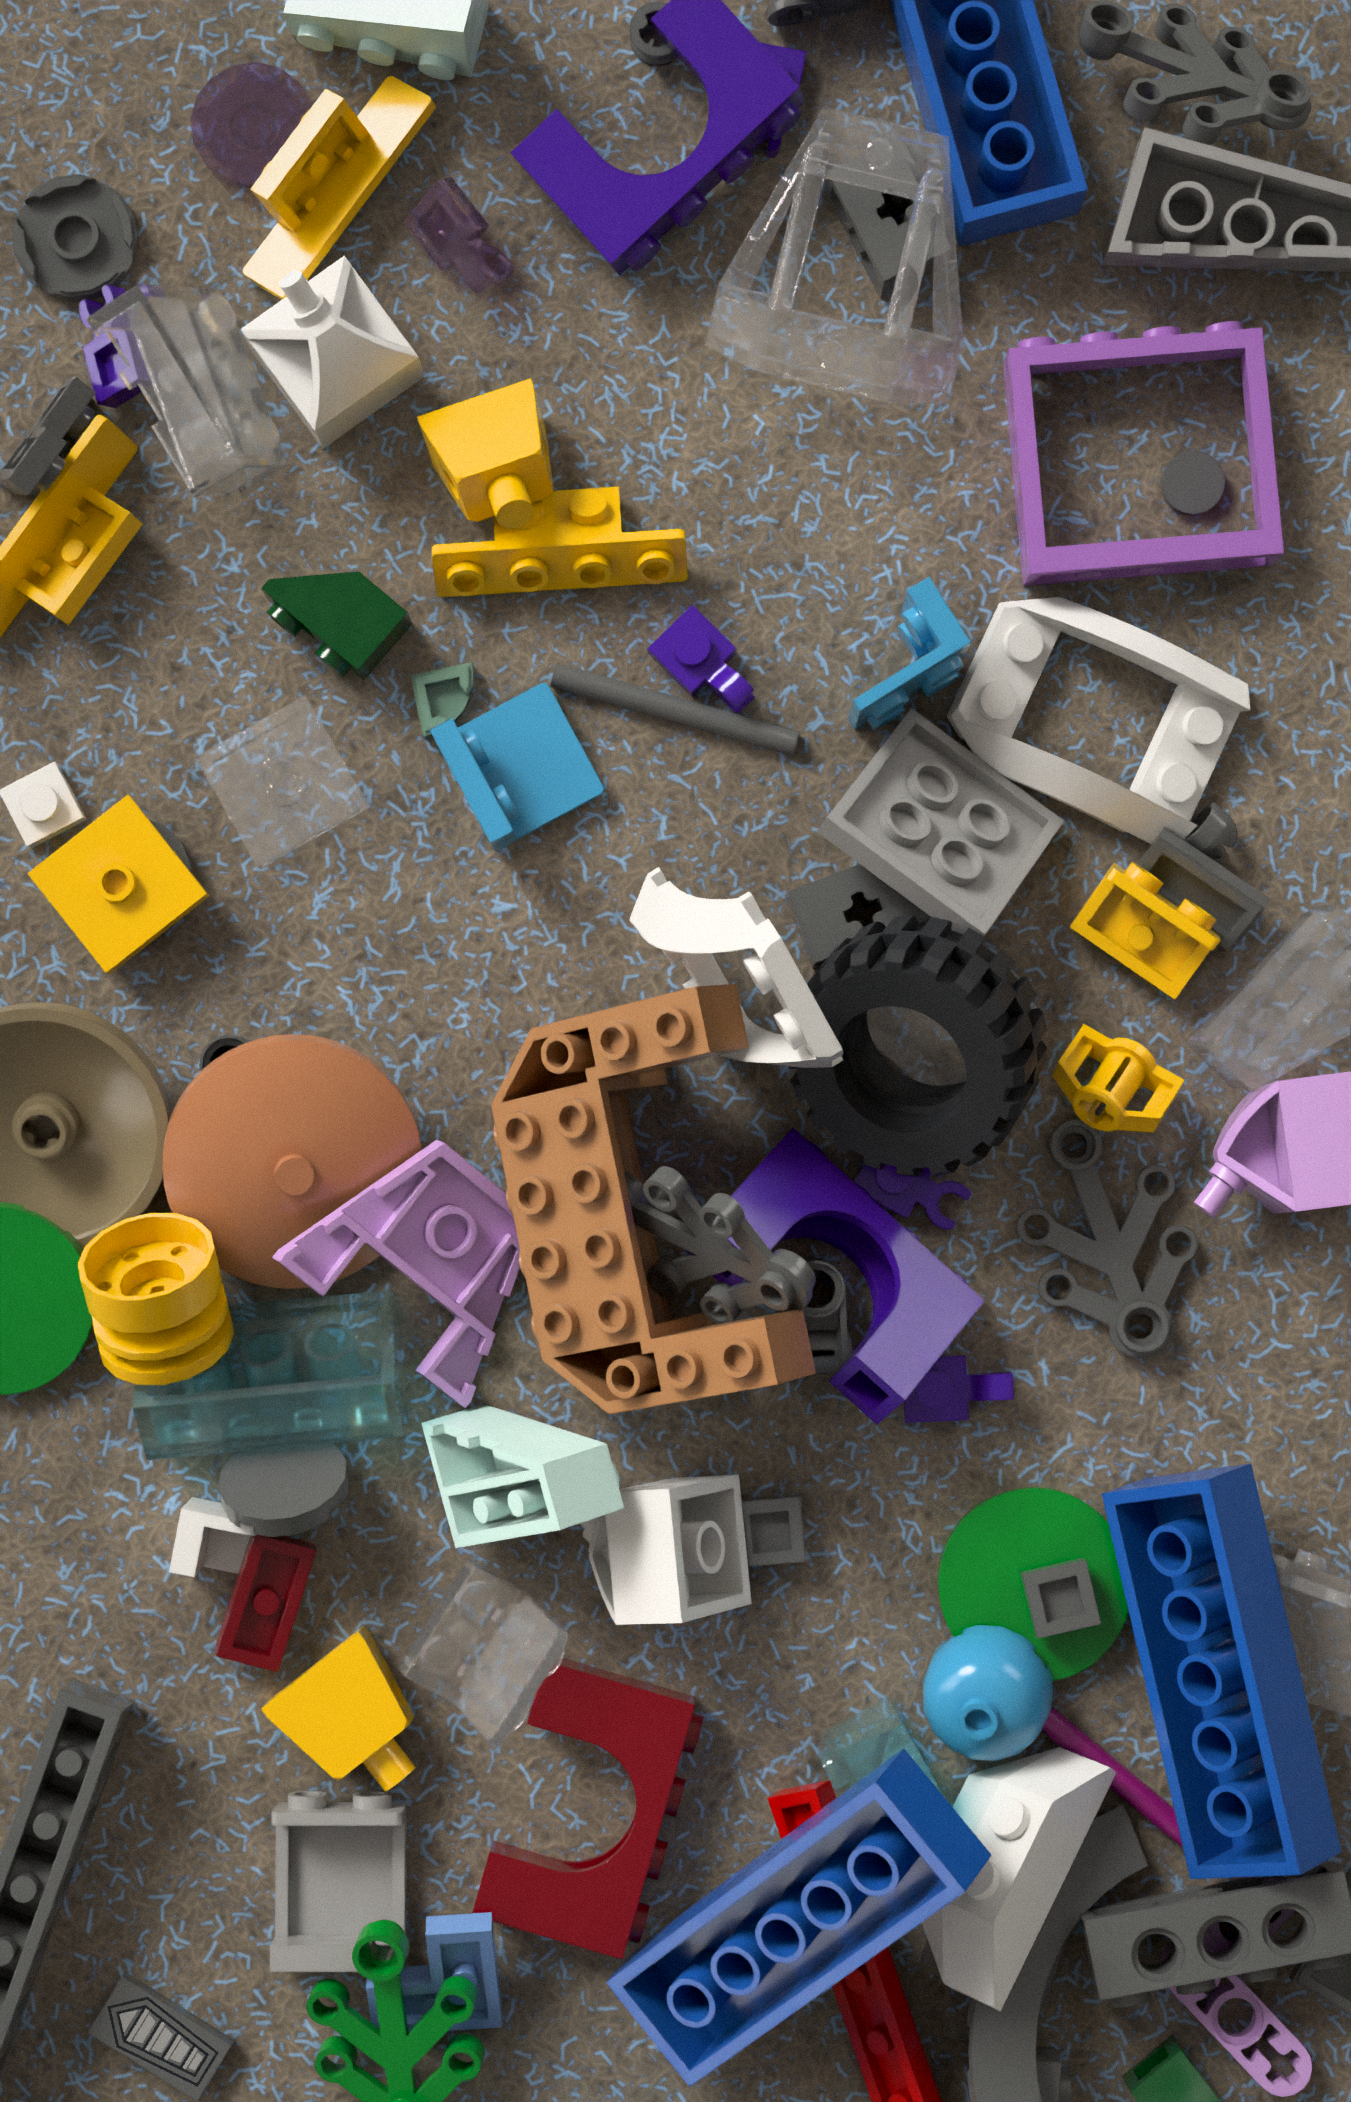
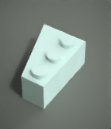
[284,0,489,80]
[421,1405,624,1548]

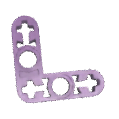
[1160,1877,1312,2097]

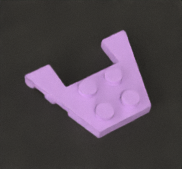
[272,1140,520,1408]

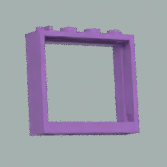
[1003,321,1284,586]

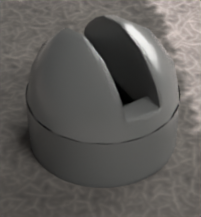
[1184,802,1238,859]

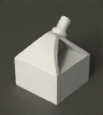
[241,256,424,449]
[580,1474,752,1625]

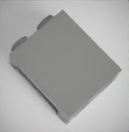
[270,1791,407,1972]

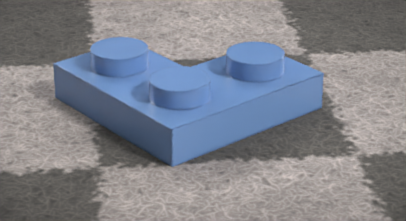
[366,1912,503,2031]

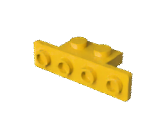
[243,76,436,300]
[0,415,143,638]
[432,486,688,597]

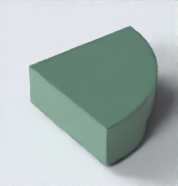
[410,662,474,739]

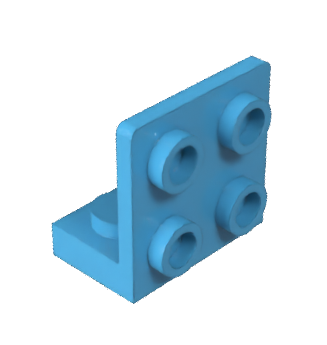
[848,576,971,731]
[430,683,604,852]

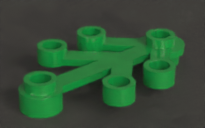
[306,1919,485,2102]

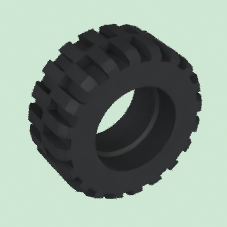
[787,915,1047,1177]

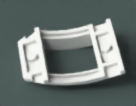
[947,597,1250,844]
[629,867,843,1068]

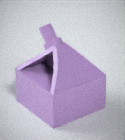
[1193,1071,1351,1218]

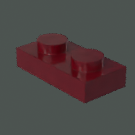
[214,1535,317,1672]

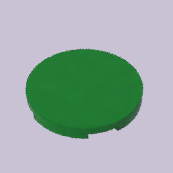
[0,1202,93,1395]
[937,1487,1128,1681]

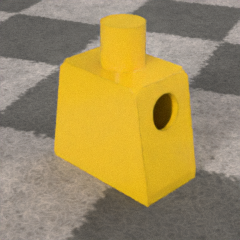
[417,378,554,529]
[261,1625,416,1792]

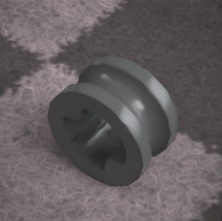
[629,1,678,66]

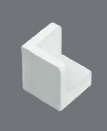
[169,1497,257,1577]

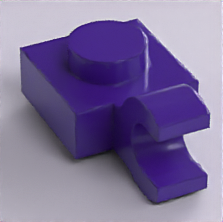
[647,605,755,714]
[904,1355,1014,1423]

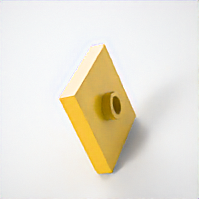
[27,795,210,975]

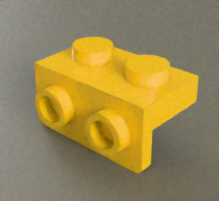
[1070,862,1221,1000]

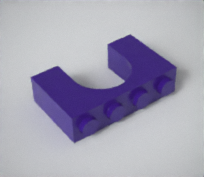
[510,0,805,276]
[683,1128,985,1425]

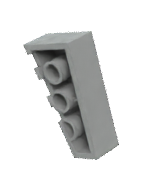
[1103,127,1351,272]

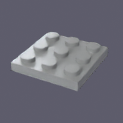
[817,708,1064,936]

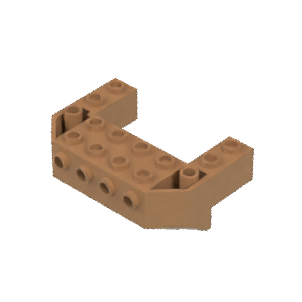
[491,984,816,1414]

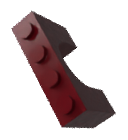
[472,1653,704,1959]

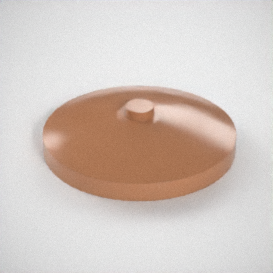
[162,1034,422,1289]

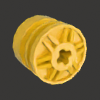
[78,1213,234,1385]

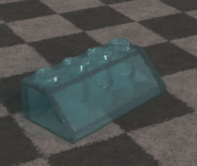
[133,1290,404,1460]

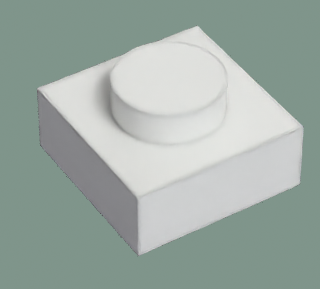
[0,761,87,849]

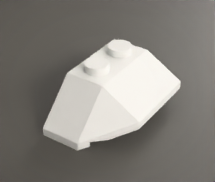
[922,1747,1116,2012]

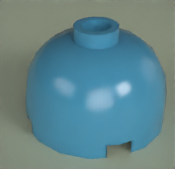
[923,1625,1053,1761]

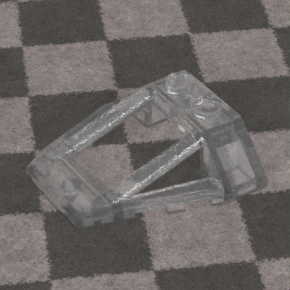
[705,107,964,404]

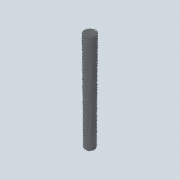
[550,663,800,756]

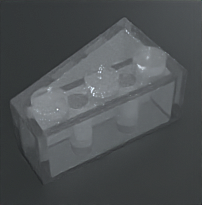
[86,284,288,497]
[1186,905,1351,1092]

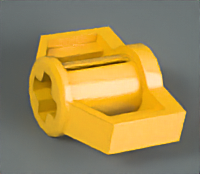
[1053,1024,1184,1133]

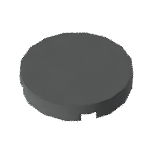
[12,174,139,302]
[218,1432,350,1537]

